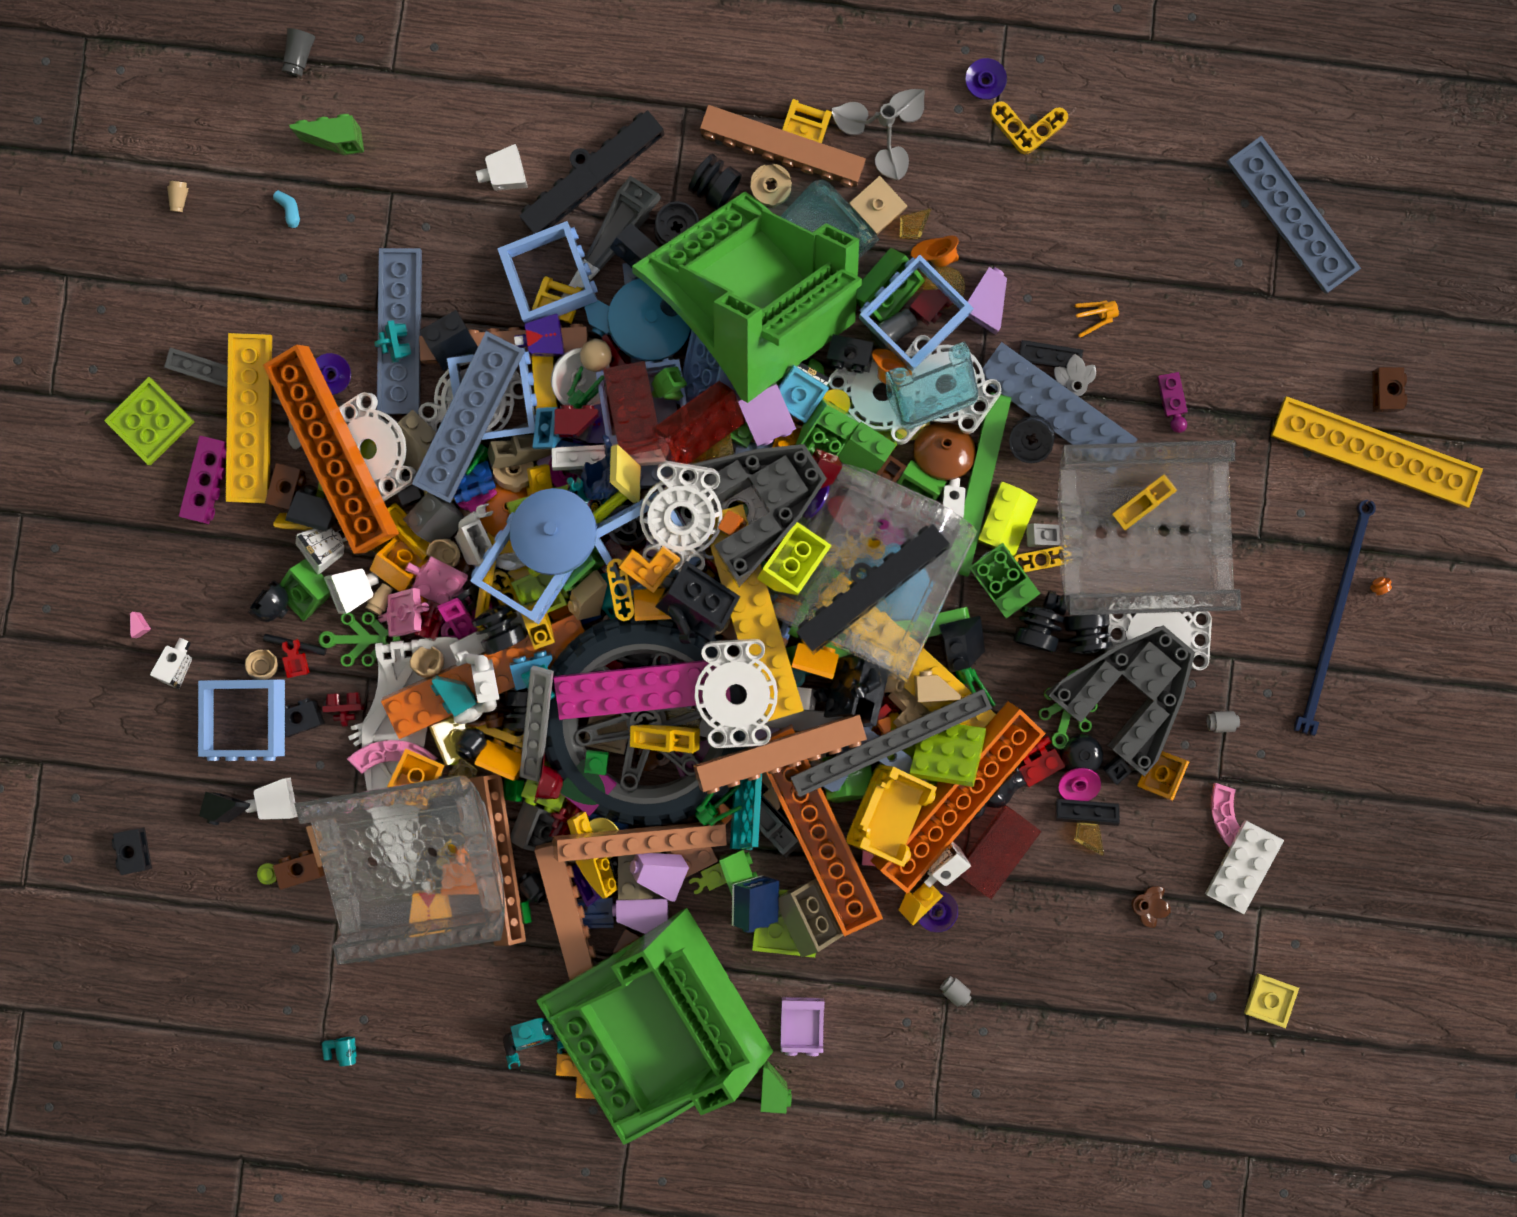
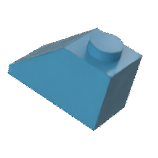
[584,300,610,337]
[533,407,563,449]

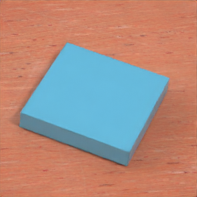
[778,364,829,423]

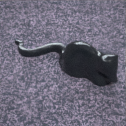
[972,767,1027,820]

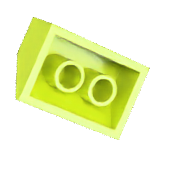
[977,482,1038,557]
[757,522,832,595]

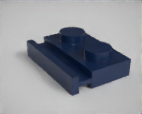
[577,896,614,928]

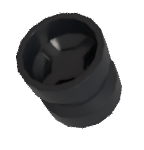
[1043,590,1070,616]

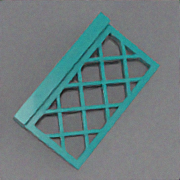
[730,774,762,850]

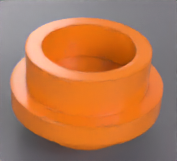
[1370,577,1392,595]

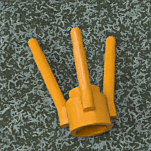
[1075,300,1119,338]

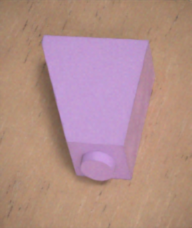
[967,267,1007,335]
[630,853,689,902]
[612,897,668,934]

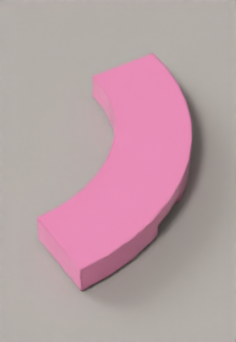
[347,740,437,774]
[1211,783,1240,847]

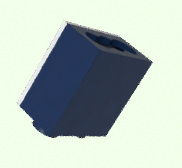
[732,876,779,932]

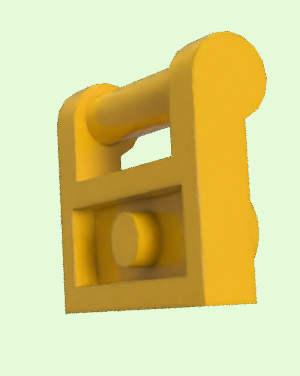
[782,99,832,143]
[532,276,584,324]

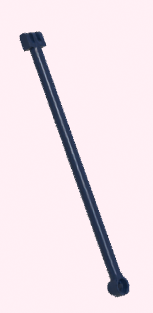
[1294,500,1376,736]

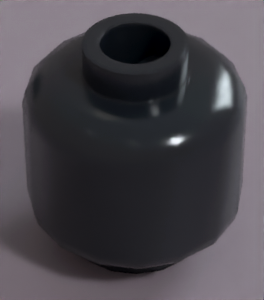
[455,728,487,760]
[518,872,547,904]

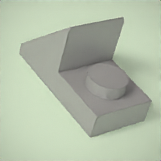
[1026,523,1060,547]

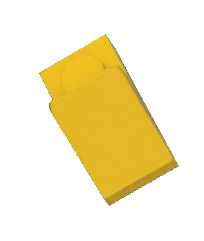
[899,883,943,925]

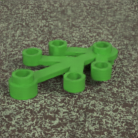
[319,612,401,667]
[1038,669,1098,749]

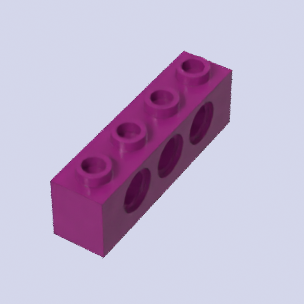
[179,436,227,524]

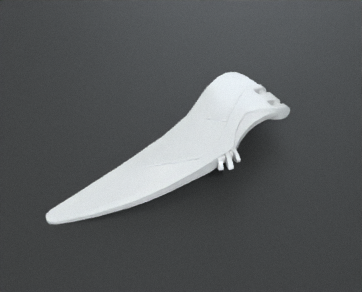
[348,637,459,884]

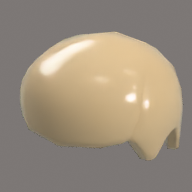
[580,339,612,372]
[426,539,460,568]
[410,646,444,678]
[245,650,278,680]

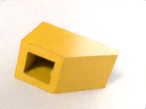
[521,600,555,650]

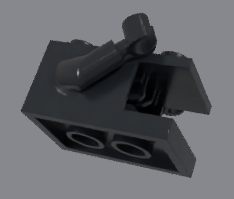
[655,561,741,644]
[813,652,890,727]

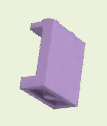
[735,382,796,446]
[781,997,824,1056]

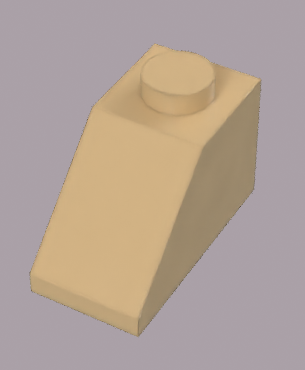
[568,570,607,620]
[914,671,961,702]

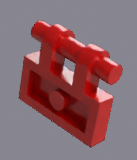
[1019,736,1065,787]

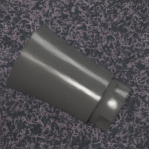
[282,28,316,77]
[869,308,918,350]

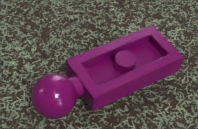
[1157,372,1188,433]

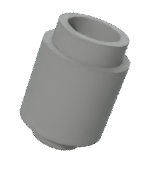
[1207,711,1240,733]
[940,976,972,1007]

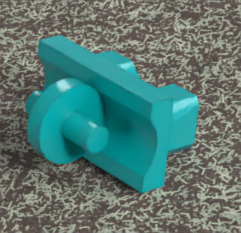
[374,320,411,363]

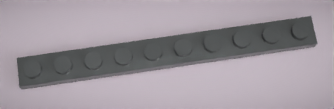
[164,347,354,419]
[790,689,992,797]

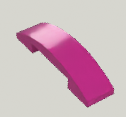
[437,598,477,640]

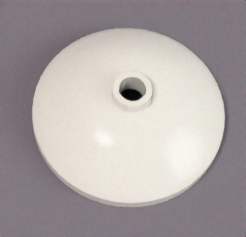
[551,348,612,409]

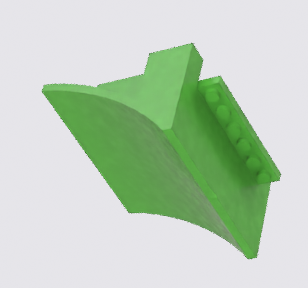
[632,192,862,403]
[536,908,773,1145]

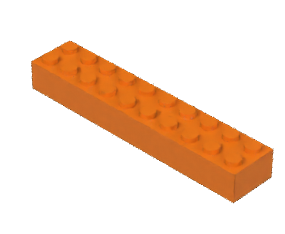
[263,345,399,554]
[381,613,585,739]
[870,701,1046,894]
[759,724,883,937]

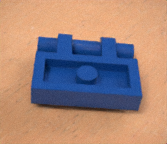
[454,461,496,503]

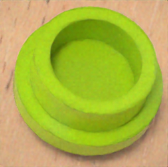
[257,863,277,885]

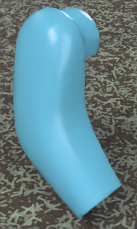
[273,190,300,228]

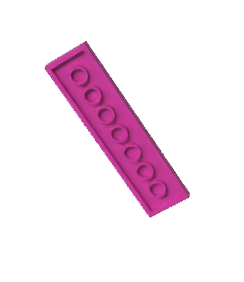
[554,660,731,720]

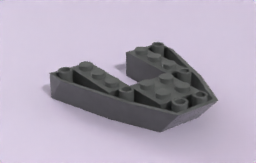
[682,444,827,588]
[1044,625,1195,776]

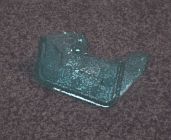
[780,180,879,259]
[886,341,978,429]

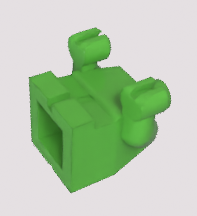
[651,367,687,401]

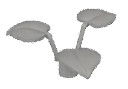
[832,89,925,180]

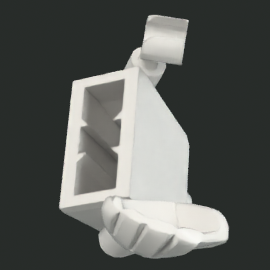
[455,504,525,570]
[454,650,499,724]

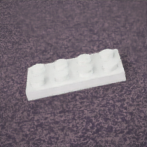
[1205,820,1284,914]

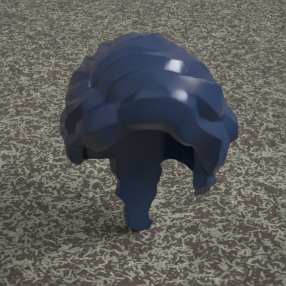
[581,435,619,501]

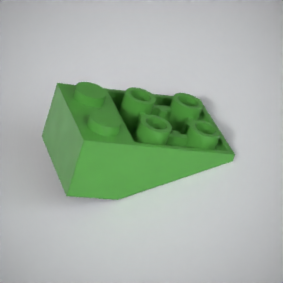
[289,114,364,155]
[796,398,860,456]
[969,543,1040,618]

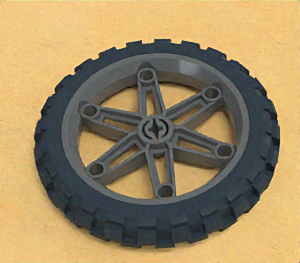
[545,614,752,826]

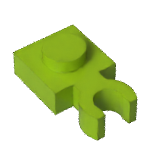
[689,862,727,894]

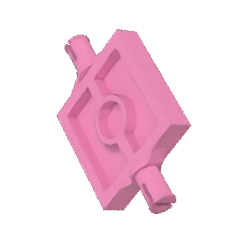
[405,556,471,604]
[378,588,429,637]

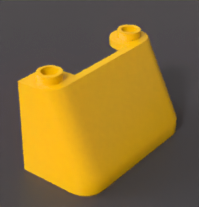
[847,765,937,867]

